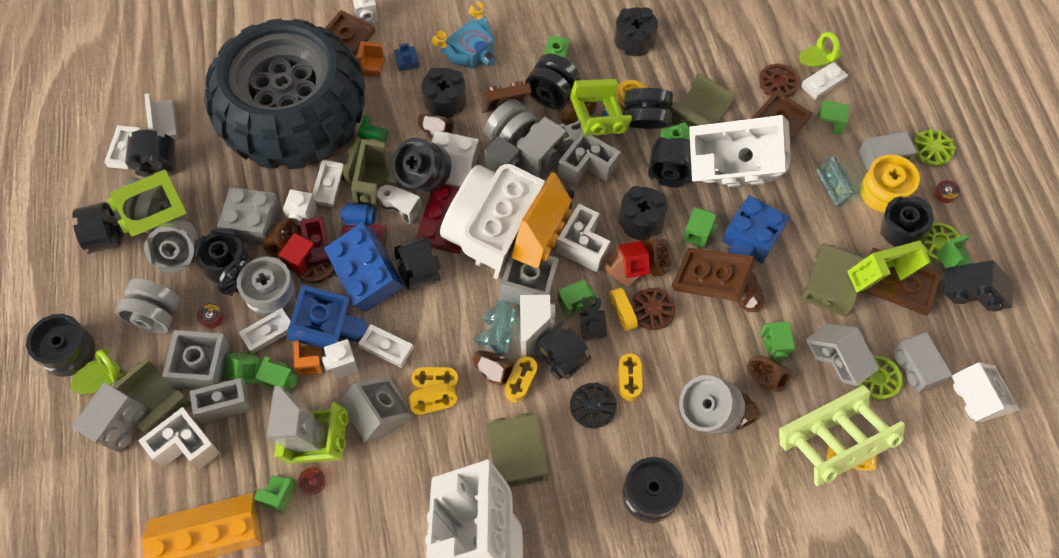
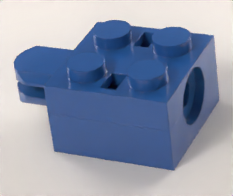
[722,195,790,264]
[286,285,367,349]

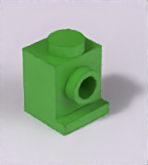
[557,280,595,320]
[760,322,795,361]
[255,356,298,392]

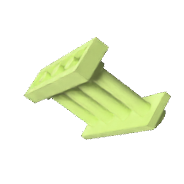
[779,385,905,487]

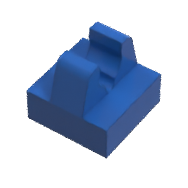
[394,43,419,71]

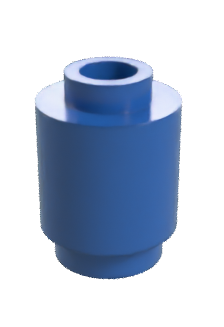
[340,202,376,226]

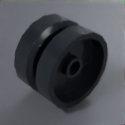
[525,54,581,110]
[624,88,673,129]
[392,137,452,193]
[26,314,96,377]
[622,457,684,523]

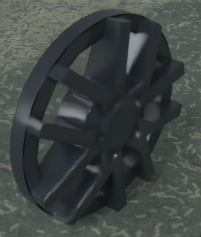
[218,256,252,296]
[570,382,617,429]

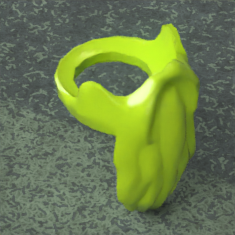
[799,32,843,67]
[70,348,127,395]

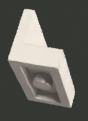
[144,93,179,140]

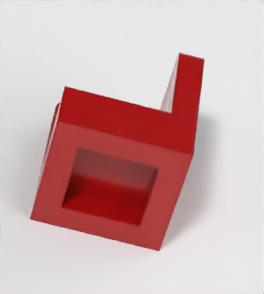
[278,233,314,276]
[619,241,650,278]

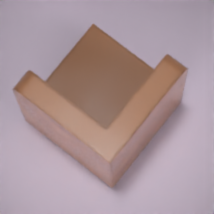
[603,245,639,287]

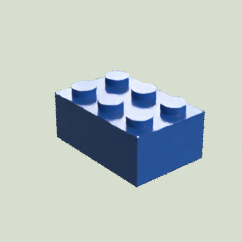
[324,222,405,312]

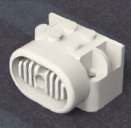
[690,115,791,187]
[440,164,545,279]
[426,459,523,558]

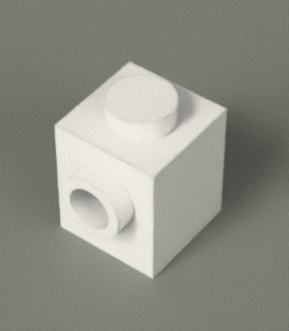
[353,0,379,24]
[283,189,317,225]
[322,339,359,380]

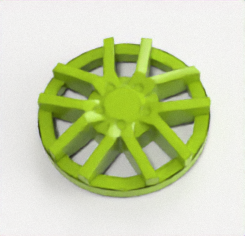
[913,128,956,166]
[922,222,963,262]
[858,355,903,401]

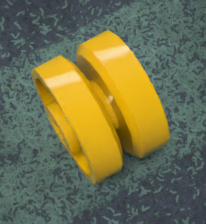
[860,154,920,213]

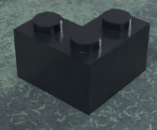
[944,260,1013,312]

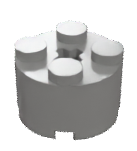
[144,219,199,273]

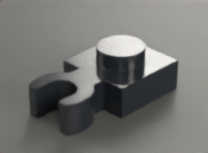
[580,295,607,339]

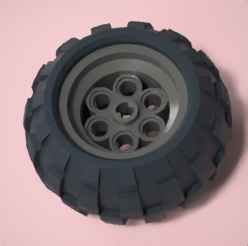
[205,18,365,170]

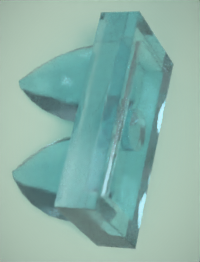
[816,157,861,207]
[473,300,515,354]

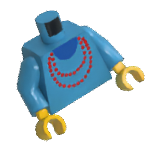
[432,1,496,69]

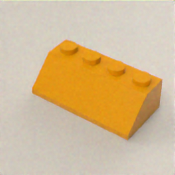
[511,172,572,268]
[142,493,262,558]

